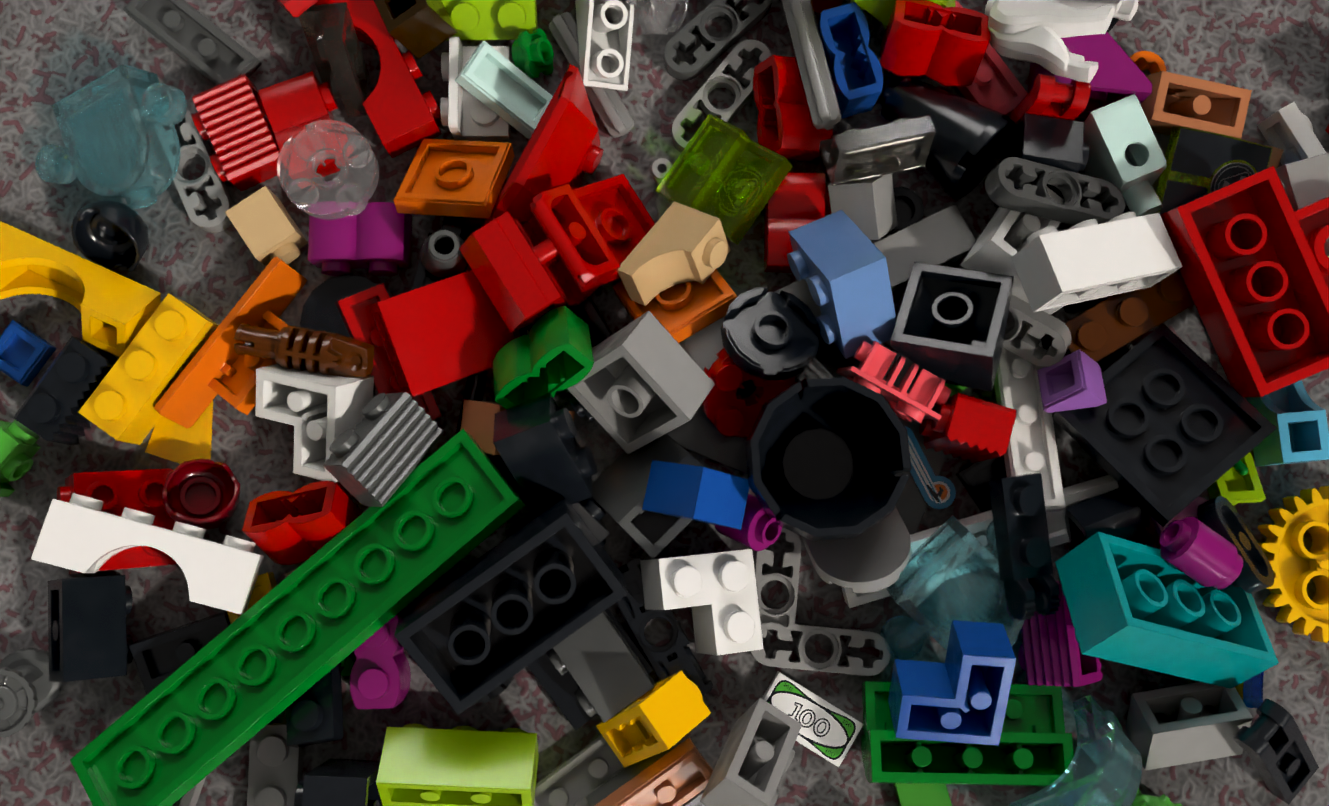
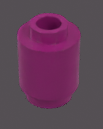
[713,493,782,551]
[1160,516,1243,589]

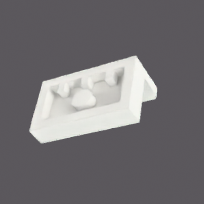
[440,37,511,141]

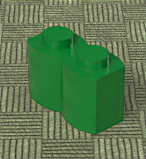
[493,306,594,409]

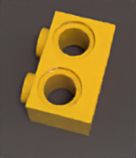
[596,670,711,768]

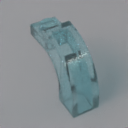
[1010,695,1142,806]

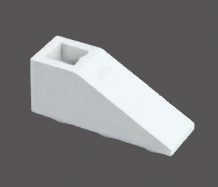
[575,0,635,91]

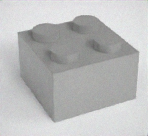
[567,311,715,454]

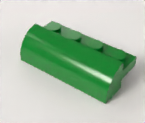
[861,681,1077,787]

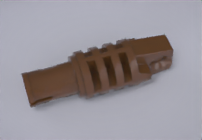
[234,323,374,377]

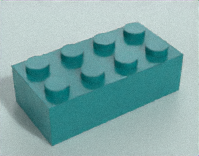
[1055,532,1279,689]

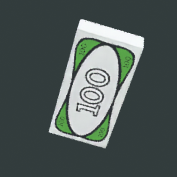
[762,671,864,767]

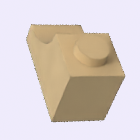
[617,201,731,306]

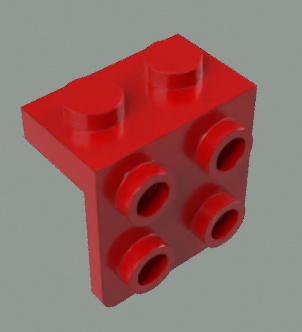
[57,468,177,575]

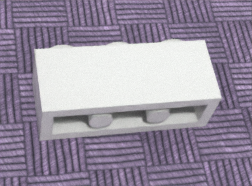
[1011,212,1183,312]

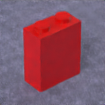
[368,270,521,397]

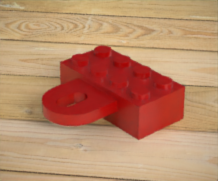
[1160,166,1329,397]

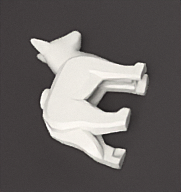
[985,0,1138,83]

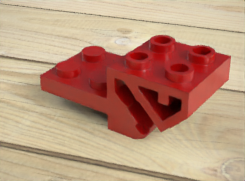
[459,174,655,333]

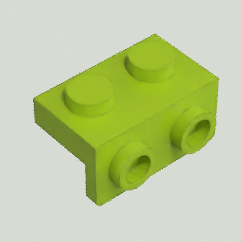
[442,0,538,41]

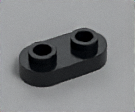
[1196,496,1274,594]

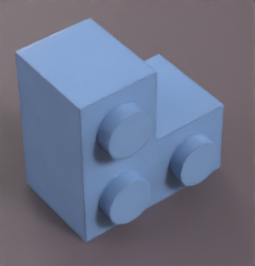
[787,210,897,359]

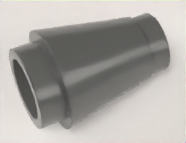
[420,230,467,278]

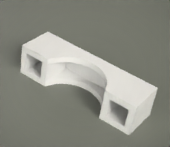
[31,493,265,614]

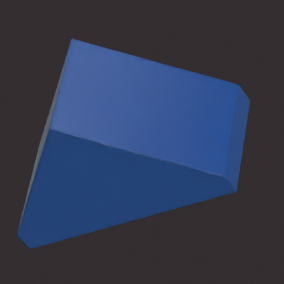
[642,460,749,530]

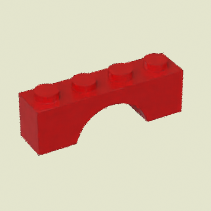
[313,0,442,158]

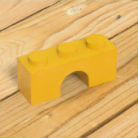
[78,293,219,445]

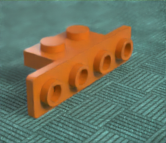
[154,257,307,428]

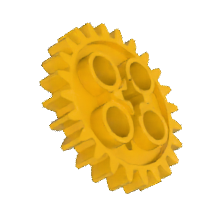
[1257,486,1329,643]

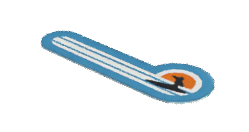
[904,426,956,509]

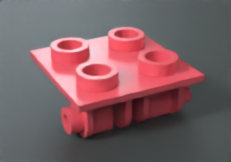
[836,340,952,424]

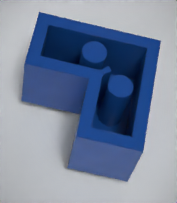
[888,620,1016,746]

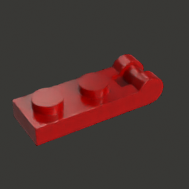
[1008,74,1091,139]

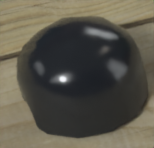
[71,201,149,272]

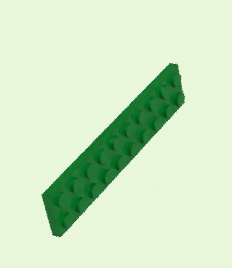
[70,429,525,806]

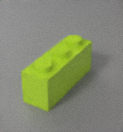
[376,723,539,806]

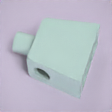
[1080,94,1167,217]

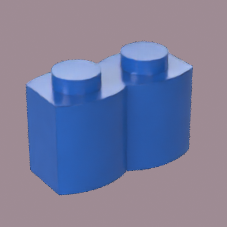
[817,2,883,119]

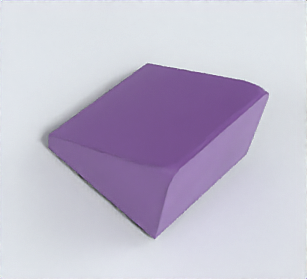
[1037,349,1107,413]

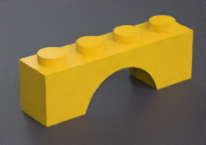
[0,221,161,357]

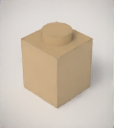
[225,186,308,266]

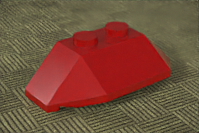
[482,64,604,227]

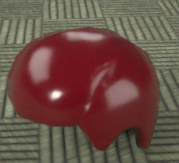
[162,458,240,530]

